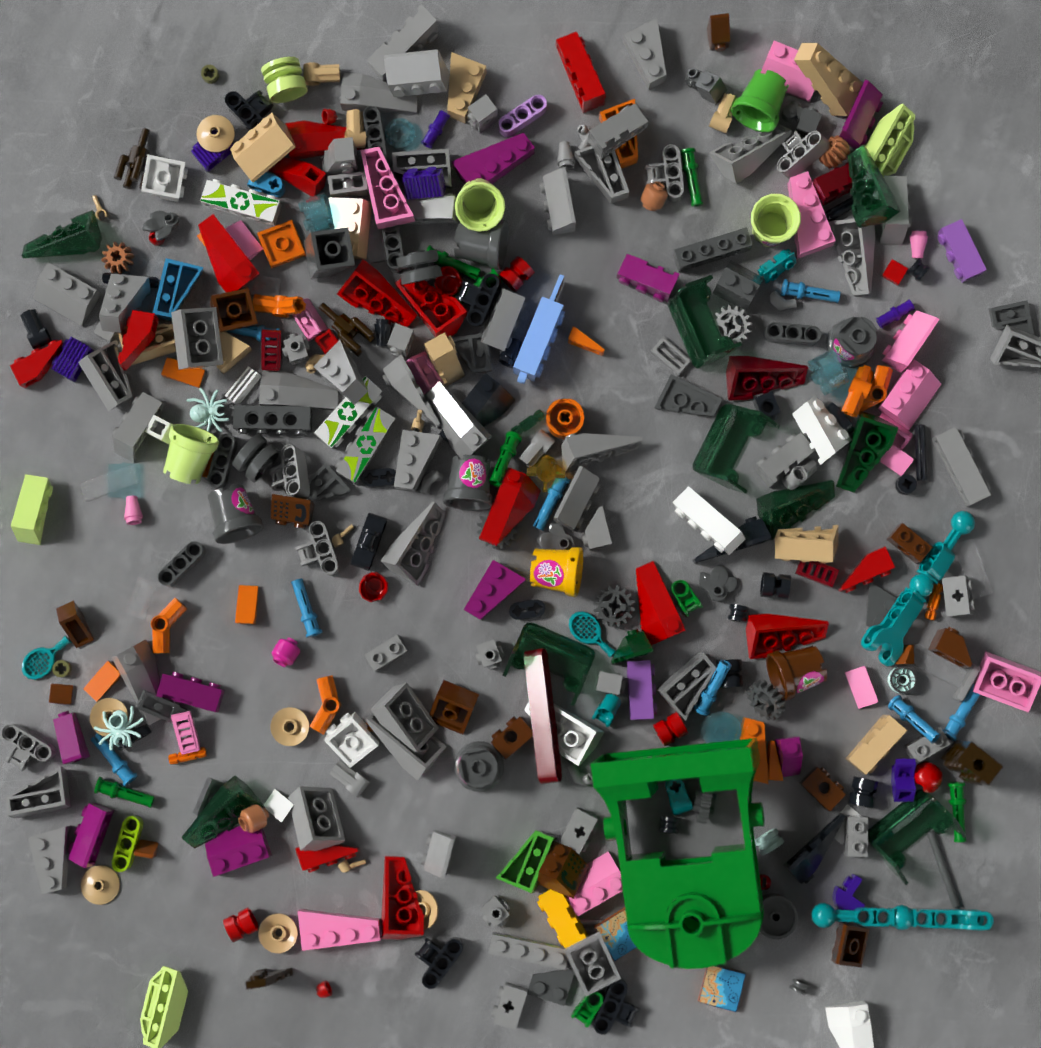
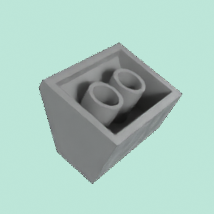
[384,49,450,97]
[540,167,576,235]
[33,262,102,327]
[171,307,223,370]
[553,466,601,531]
[288,787,345,851]

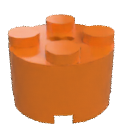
[546,399,584,440]

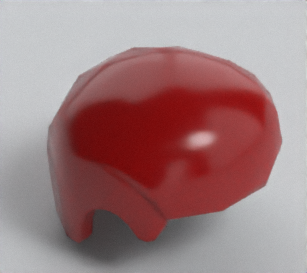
[434,266,463,296]
[359,572,388,602]
[914,761,943,793]

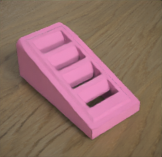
[171,711,200,755]

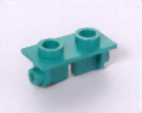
[757,249,797,284]

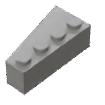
[367,4,439,81]

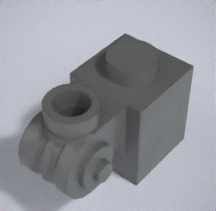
[685,68,727,104]
[782,101,822,137]

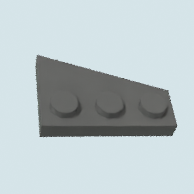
[654,374,722,416]

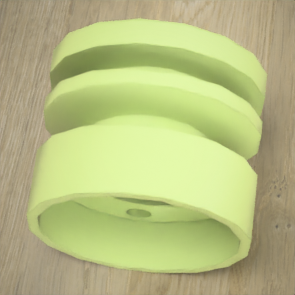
[261,57,308,103]

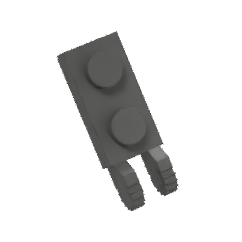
[135,690,191,724]

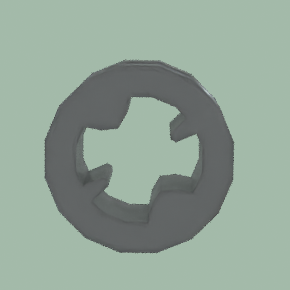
[789,978,809,995]

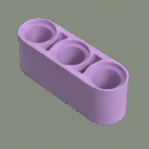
[499,95,547,137]

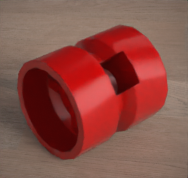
[499,256,535,292]
[653,712,689,747]
[223,907,259,942]

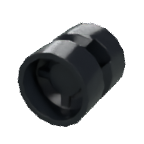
[760,572,791,600]
[716,659,743,688]
[848,776,879,808]

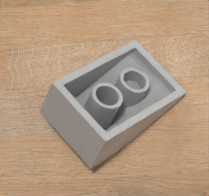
[370,682,439,752]
[421,830,457,879]
[564,932,621,996]

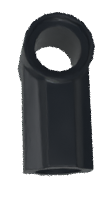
[20,309,52,350]

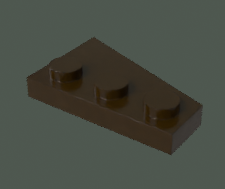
[245,968,293,990]

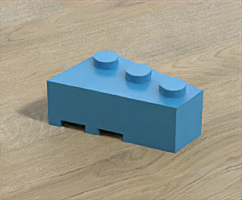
[153,258,203,321]

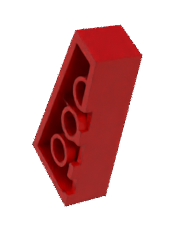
[556,31,606,113]

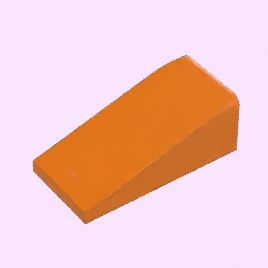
[568,326,605,356]
[161,357,205,388]
[235,585,258,624]
[83,661,121,702]
[767,741,783,781]

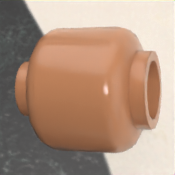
[641,181,668,211]
[238,804,269,833]

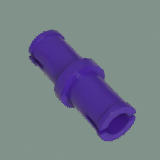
[421,110,450,149]
[876,299,915,329]

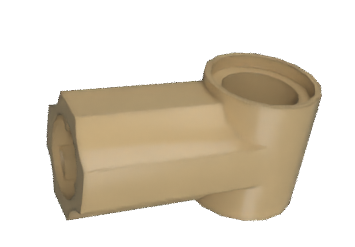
[303,62,341,86]
[709,93,737,134]
[344,109,366,148]

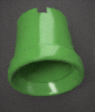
[731,69,789,132]

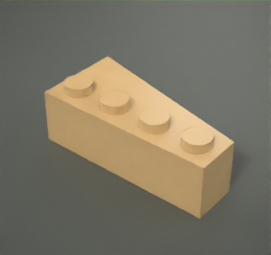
[794,43,863,116]

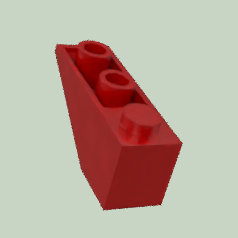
[269,157,326,199]
[118,310,159,370]
[10,339,64,388]
[838,546,895,593]
[295,844,360,873]

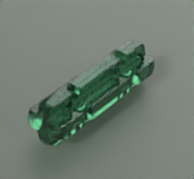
[511,409,545,435]

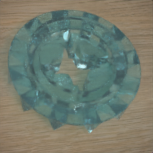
[385,118,415,148]

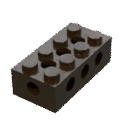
[940,740,1004,786]

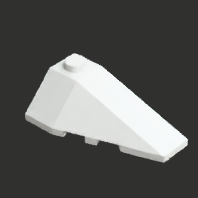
[525,702,604,766]
[825,1001,874,1048]

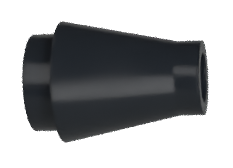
[374,319,393,346]
[499,338,522,367]

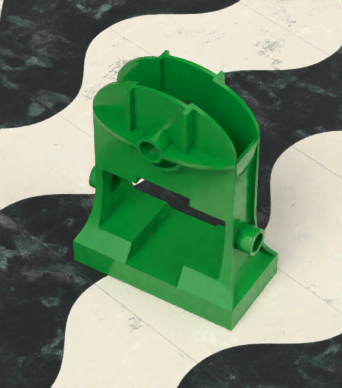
[591,738,765,969]

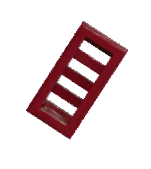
[261,329,282,371]
[795,561,839,588]

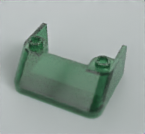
[668,275,742,369]
[692,404,780,494]
[502,623,595,706]
[868,789,967,885]

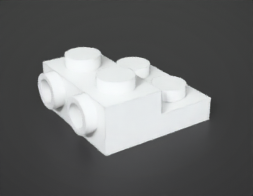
[141,154,188,202]
[324,712,380,768]

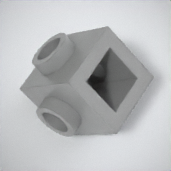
[282,333,311,365]
[475,639,504,670]
[480,895,510,927]

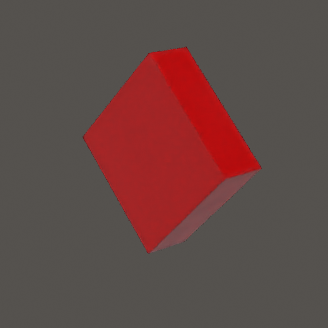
[882,259,908,286]
[314,329,338,354]

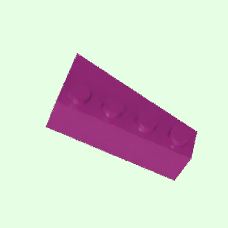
[451,133,535,184]

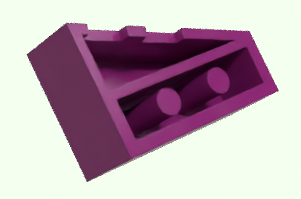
[616,254,680,302]
[156,672,225,712]

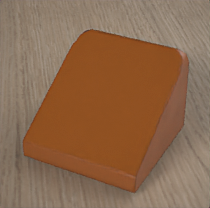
[895,645,914,665]
[49,683,73,705]
[134,839,159,859]

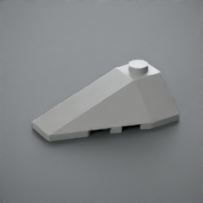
[340,73,418,114]
[829,216,875,295]
[382,355,441,428]
[259,370,339,410]
[426,381,492,460]
[561,433,643,474]
[381,502,445,586]
[112,639,160,726]
[365,713,447,781]

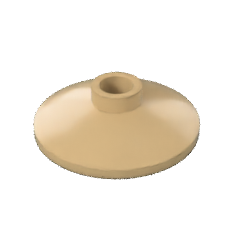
[197,115,235,153]
[90,698,129,736]
[270,707,309,746]
[81,865,120,905]
[415,890,438,930]
[258,913,298,953]

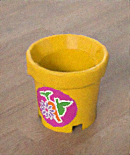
[530,547,583,597]

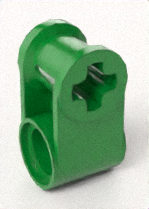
[670,580,703,617]
[570,990,603,1028]

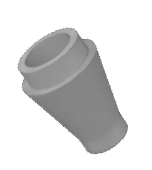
[557,141,576,171]

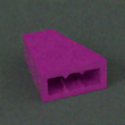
[53,711,90,764]
[774,736,803,777]

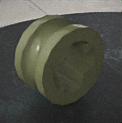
[201,65,219,84]
[52,660,72,678]

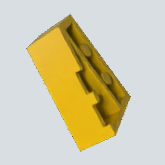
[537,889,588,948]

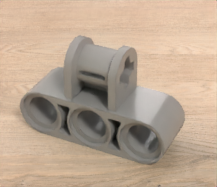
[777,130,830,179]
[645,144,684,202]
[269,444,310,499]
[295,521,340,576]
[1,724,56,772]

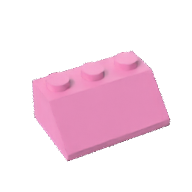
[761,41,814,102]
[882,311,940,373]
[878,359,941,431]
[973,651,1041,713]
[566,851,623,917]

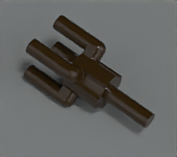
[114,128,150,189]
[319,302,376,357]

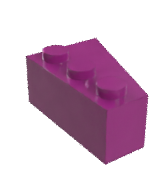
[463,560,526,620]

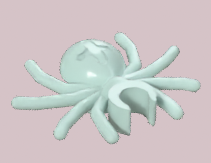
[186,387,229,432]
[94,706,144,751]

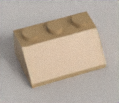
[230,113,296,183]

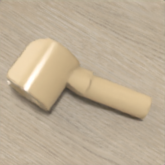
[92,195,108,220]
[411,409,425,432]
[332,524,354,548]
[338,859,366,873]

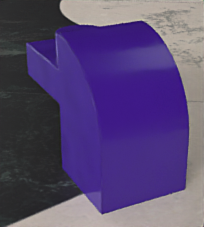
[891,758,916,802]
[832,874,865,910]

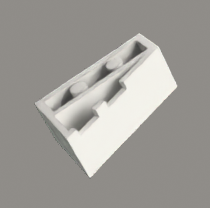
[792,395,852,465]

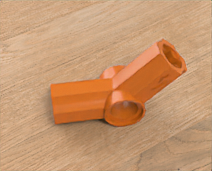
[252,294,306,318]
[841,365,874,418]
[859,365,893,414]
[151,598,187,653]
[310,675,341,735]

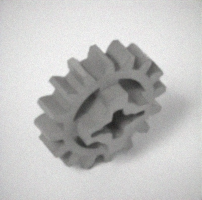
[711,305,753,347]

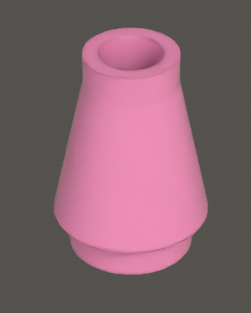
[909,231,929,259]
[124,495,143,525]

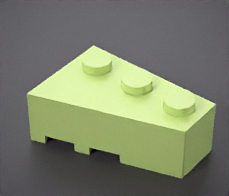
[11,474,53,545]

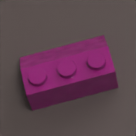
[839,80,883,150]
[68,802,114,868]
[204,826,272,877]

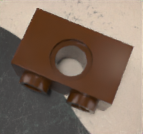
[886,523,933,564]
[491,716,533,759]
[799,767,846,811]

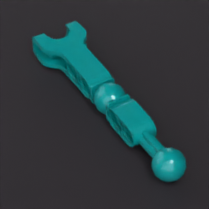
[861,511,975,666]
[812,903,994,930]

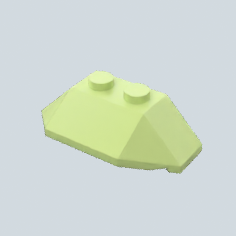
[862,104,915,179]
[140,966,188,1048]

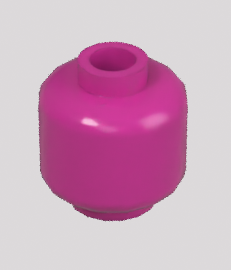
[271,637,300,667]

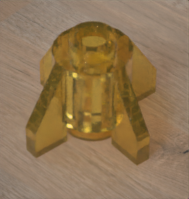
[527,455,566,492]

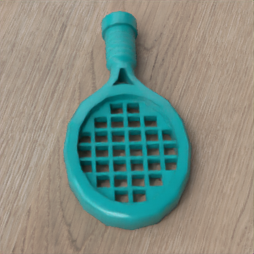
[569,611,616,657]
[22,635,71,680]

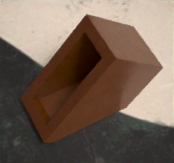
[707,13,730,51]
[56,600,94,648]

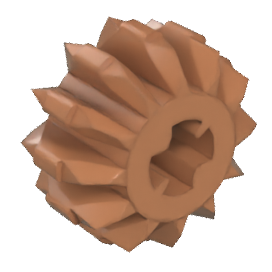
[819,135,850,169]
[101,242,134,274]

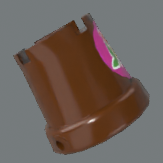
[766,645,827,701]

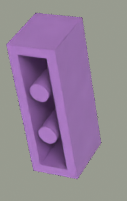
[937,219,987,283]
[626,660,657,720]

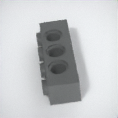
[673,227,753,273]
[233,405,312,435]

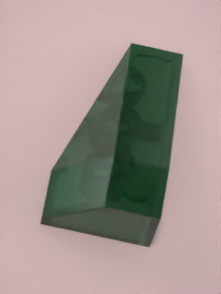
[21,210,102,258]
[756,480,835,540]

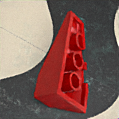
[285,121,365,160]
[198,214,260,292]
[337,259,417,327]
[395,279,468,337]
[479,467,541,546]
[636,561,685,645]
[746,614,829,659]
[381,856,424,940]

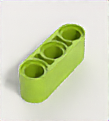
[112,815,143,872]

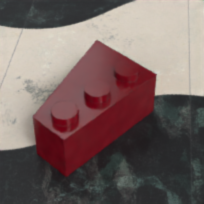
[813,158,873,207]

